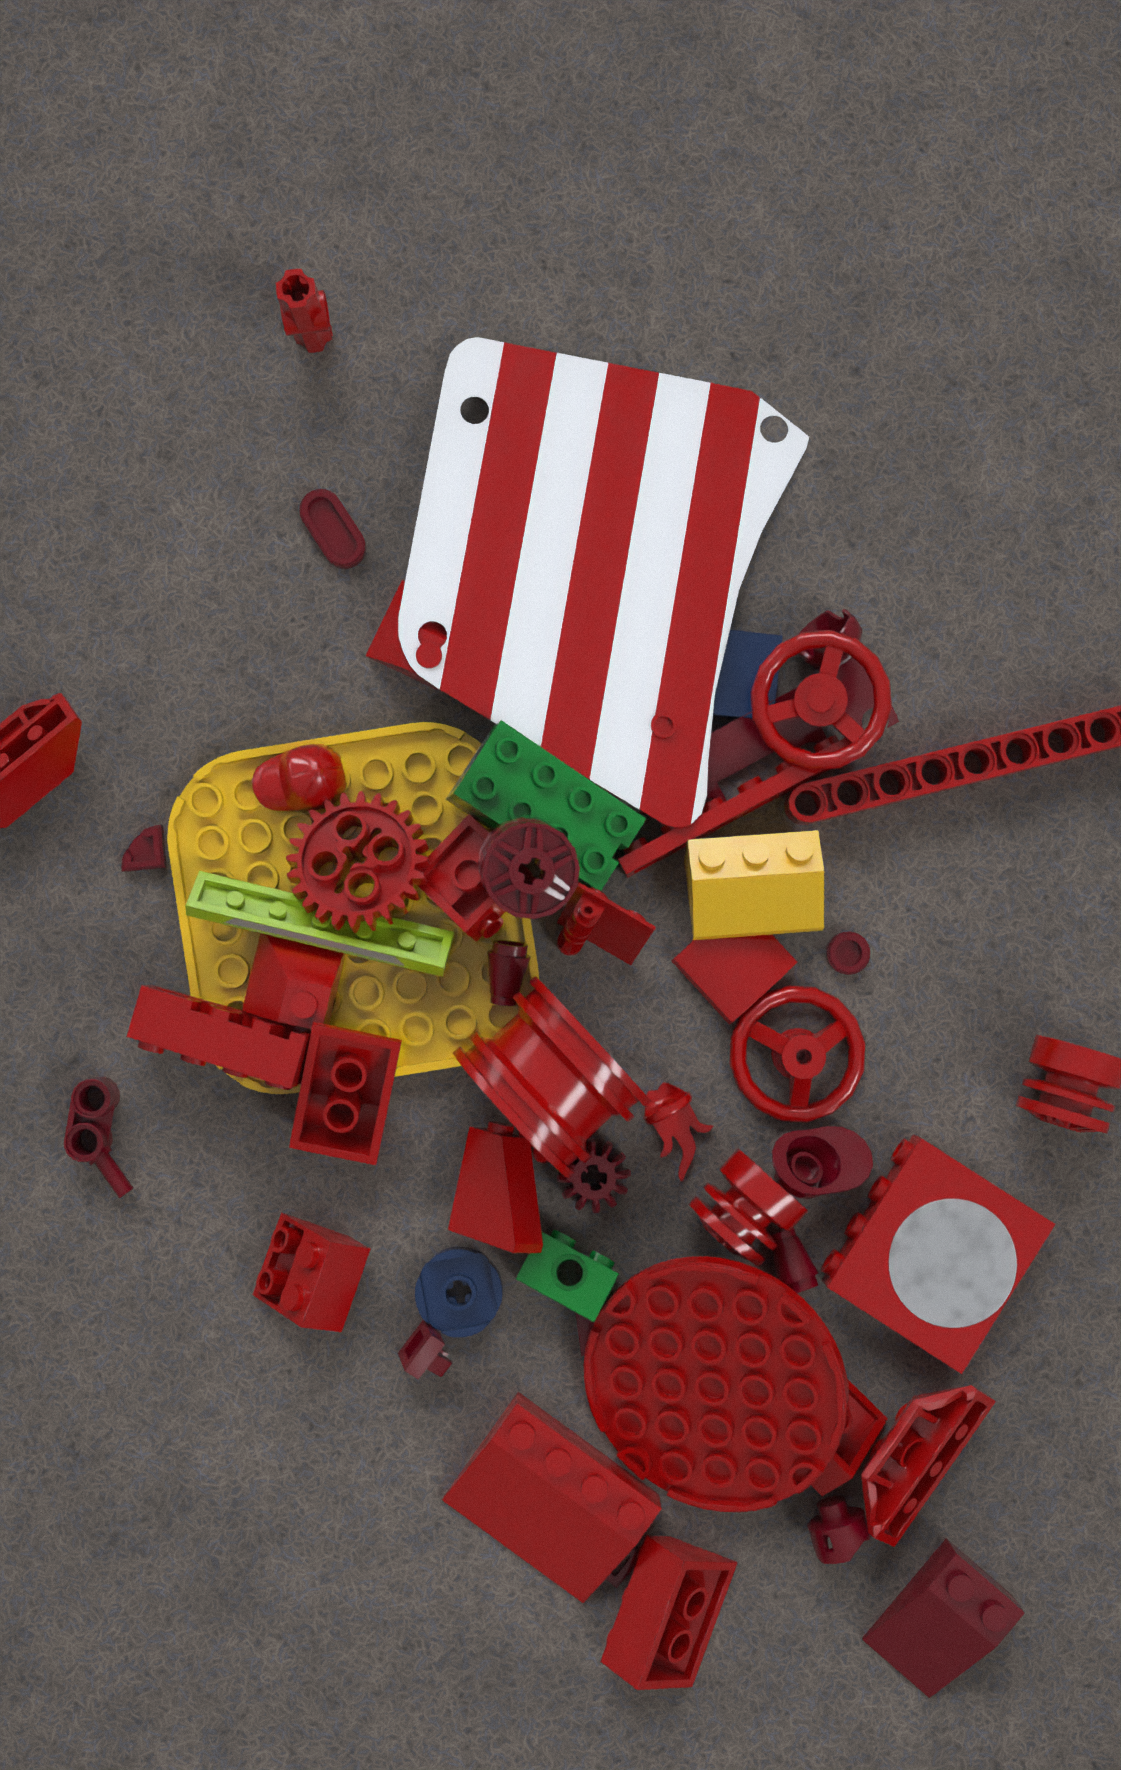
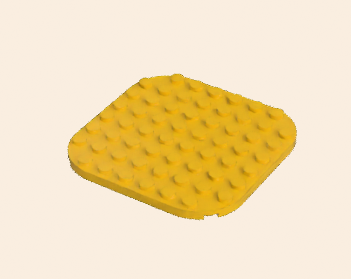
[167,722,539,1094]

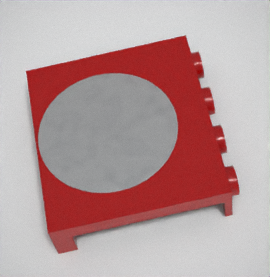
[821,1134,1056,1374]

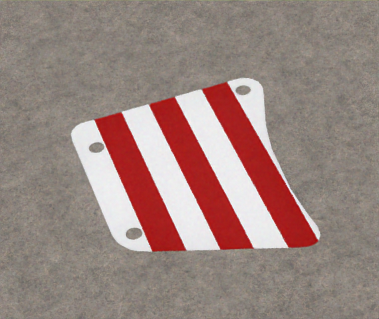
[398,337,809,827]

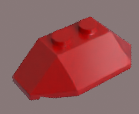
[0,693,82,828]
[861,1385,996,1547]

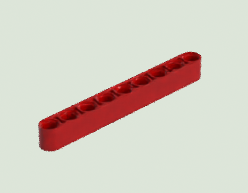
[784,705,1121,825]

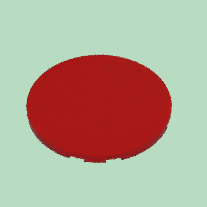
[584,1256,849,1512]

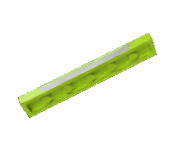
[185,871,454,977]

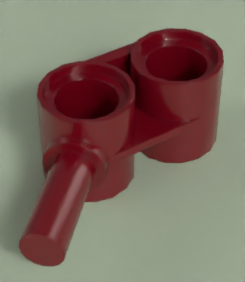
[64,1077,134,1199]

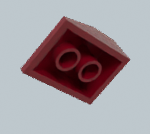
[862,1538,1025,1698]

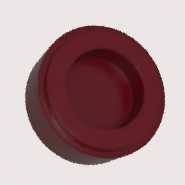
[826,932,870,975]

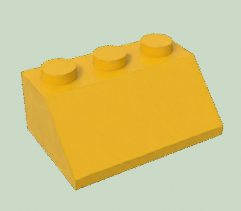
[684,830,824,940]

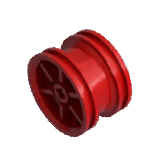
[453,976,651,1179]

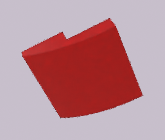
[671,934,797,1025]

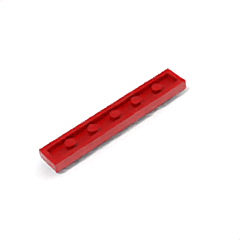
[618,735,851,878]

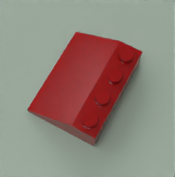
[442,1392,662,1603]

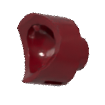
[807,1495,871,1564]

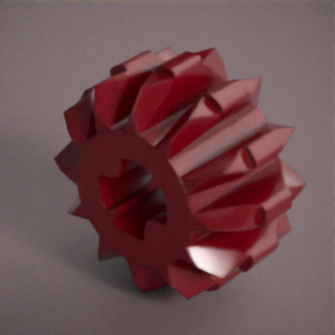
[557,1137,631,1213]

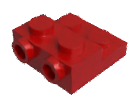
[417,814,532,942]

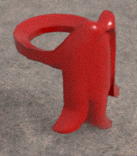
[643,1082,714,1181]

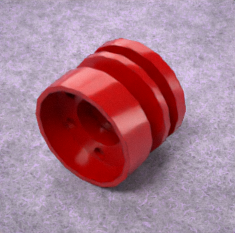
[1016,1035,1121,1134]
[689,1148,808,1267]

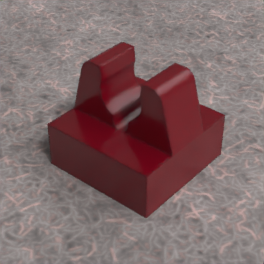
[398,1319,452,1380]

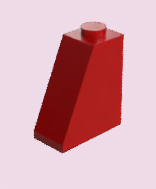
[448,1121,543,1253]

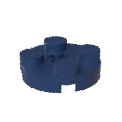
[415,1247,503,1337]

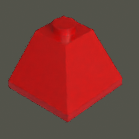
[365,580,447,692]
[242,933,346,1030]

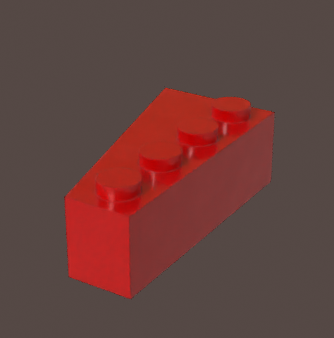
[126,985,311,1090]

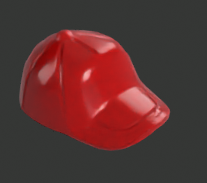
[252,744,347,811]

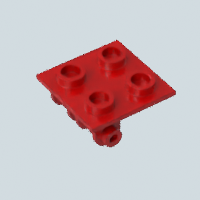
[557,882,656,965]

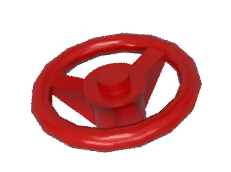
[751,630,892,770]
[729,985,866,1123]

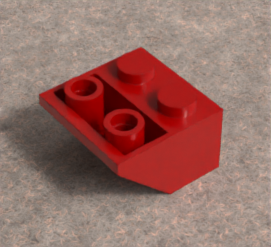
[252,1213,371,1332]

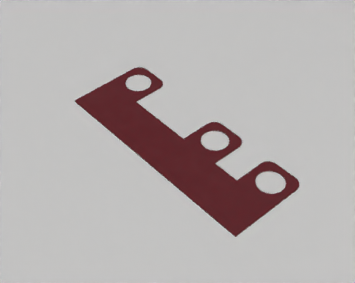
[706,658,900,802]

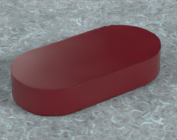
[299,489,366,569]

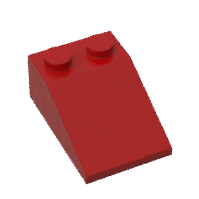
[289,1022,402,1165]

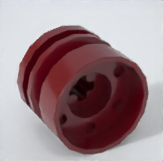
[477,817,580,919]

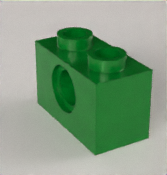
[516,1229,619,1323]

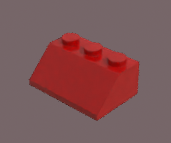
[600,1535,738,1690]

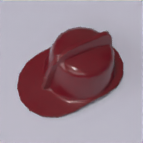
[772,1126,873,1199]

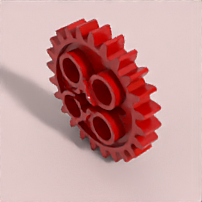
[286,791,430,933]

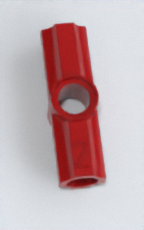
[276,269,333,353]

